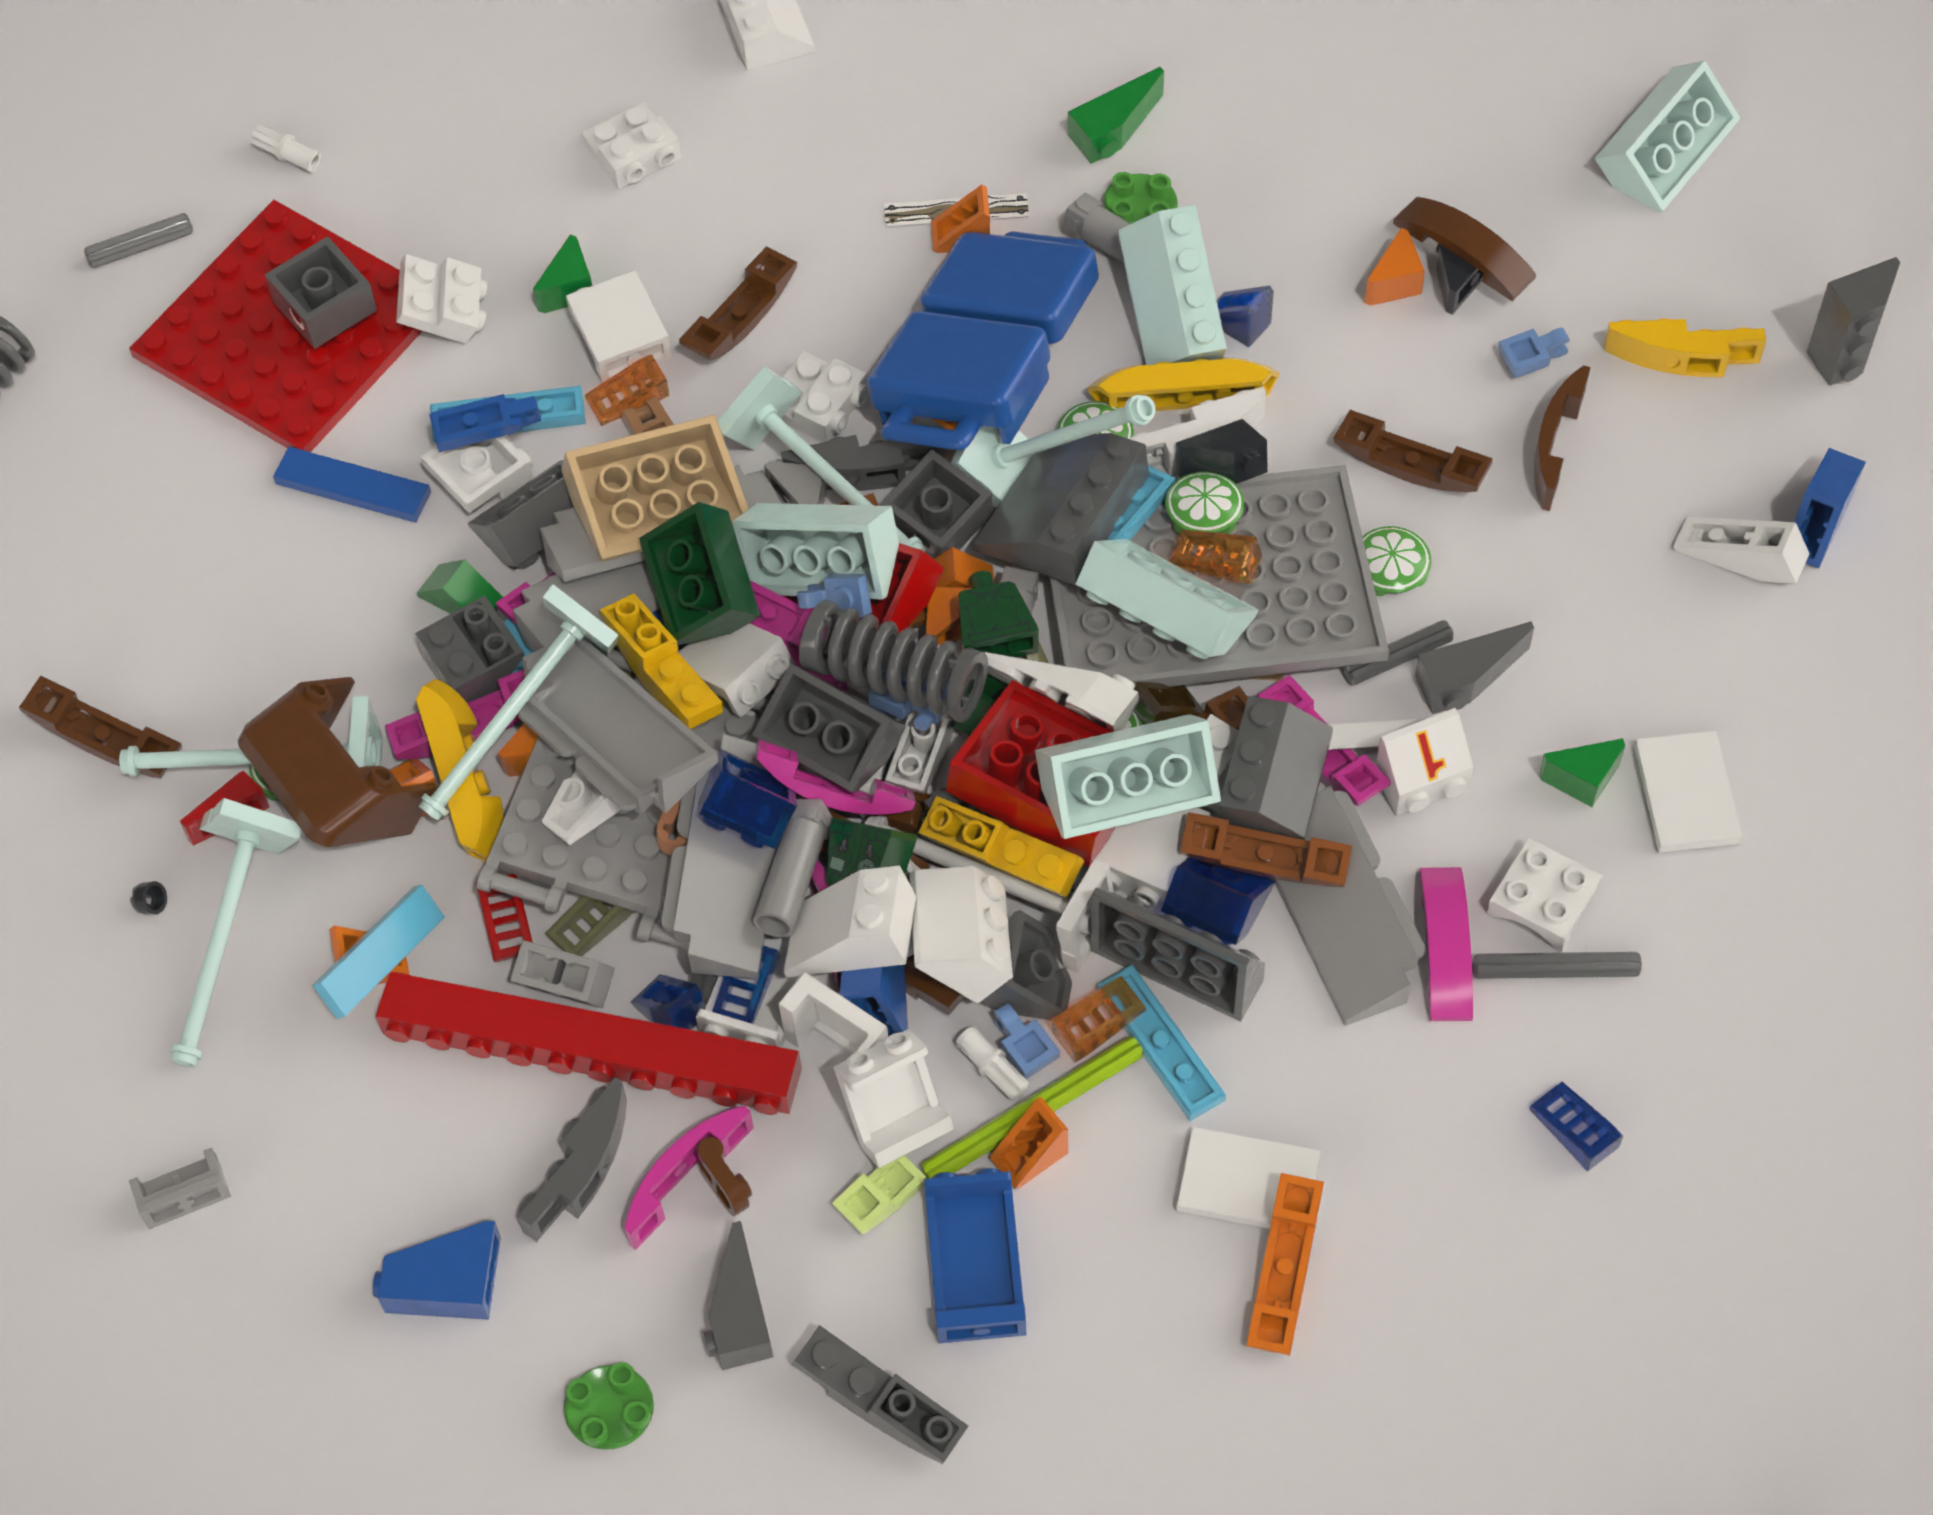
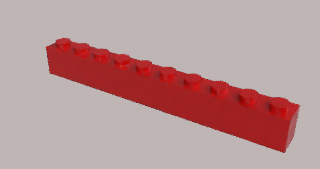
[375,972,802,1115]

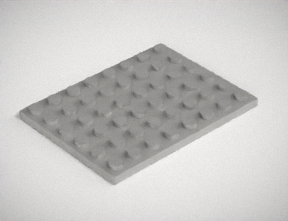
[1049,465,1389,686]

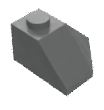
[981,910,1072,1022]

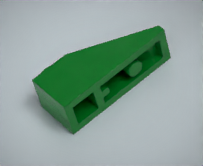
[1068,67,1164,164]

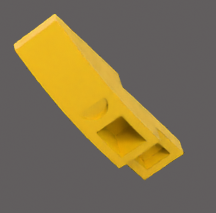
[1604,318,1766,377]
[600,593,723,729]
[918,796,1084,898]

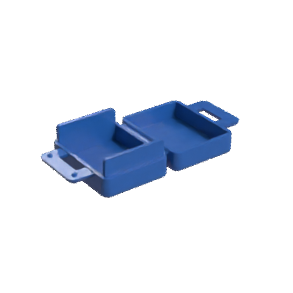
[867,231,1099,450]

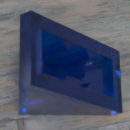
[1216,285,1274,348]
[631,974,705,1030]

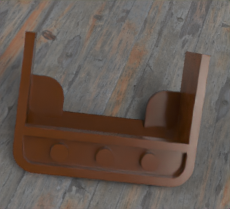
[238,677,438,847]

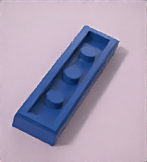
[273,446,431,523]

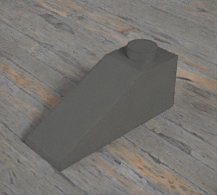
[1415,621,1534,714]
[704,1221,774,1371]

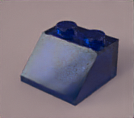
[698,748,797,849]
[1161,857,1275,945]

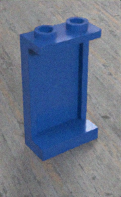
[924,1168,1027,1344]

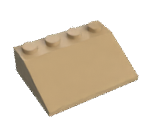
[561,415,748,562]

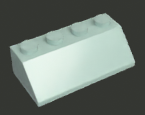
[1595,60,1741,212]
[1118,205,1227,365]
[732,503,899,599]
[1076,539,1259,659]
[1035,714,1221,839]

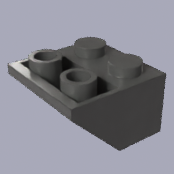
[415,596,525,703]

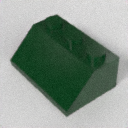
[639,502,761,645]

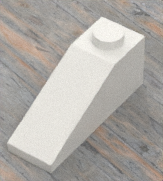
[1673,517,1810,584]

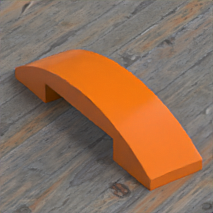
[1246,1173,1324,1356]

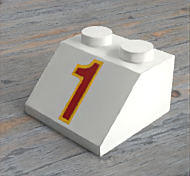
[1376,708,1474,816]

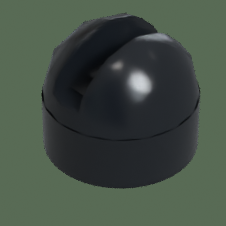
[130,881,167,915]

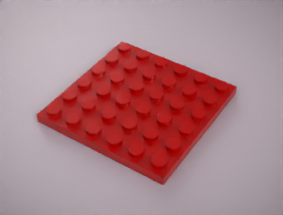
[129,199,423,452]

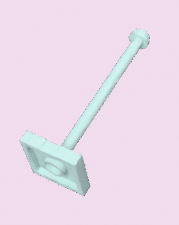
[718,366,926,552]
[951,395,1155,508]
[418,584,618,821]
[119,696,383,776]
[170,798,302,1067]

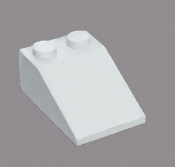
[784,865,917,977]

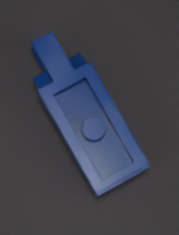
[429,394,541,452]

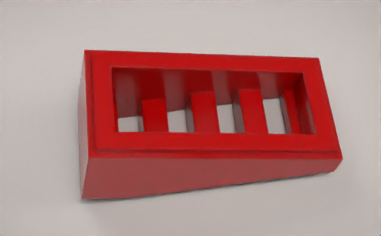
[180,771,270,846]
[476,874,533,963]

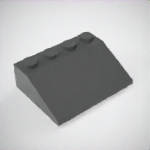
[972,433,1149,586]
[1091,888,1265,1022]

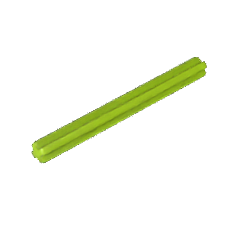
[922,1036,1143,1179]

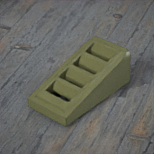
[545,895,635,956]

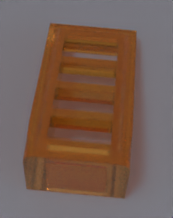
[584,354,670,426]
[1171,529,1262,584]
[1051,976,1146,1063]

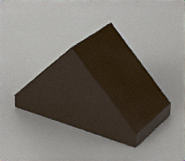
[1133,682,1204,725]

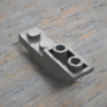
[781,435,939,491]
[518,1077,627,1242]
[792,1325,968,1464]

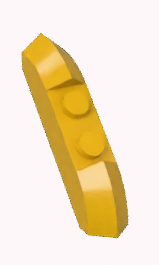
[1086,357,1280,411]
[416,679,504,862]

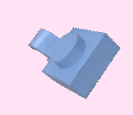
[1498,328,1570,379]
[797,574,872,618]
[994,1003,1060,1079]

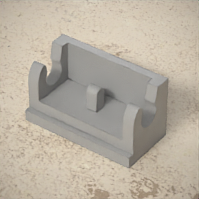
[129,1148,232,1229]

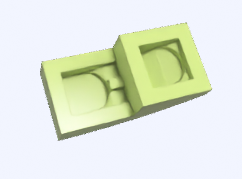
[832,1155,927,1235]

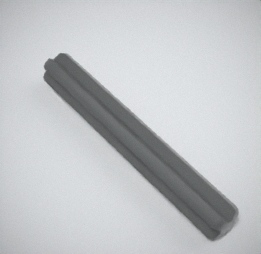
[1473,952,1642,979]

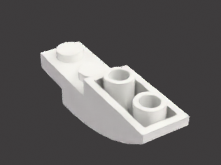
[1129,387,1266,475]
[885,644,962,794]

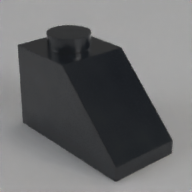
[1436,243,1484,315]
[1176,419,1268,484]

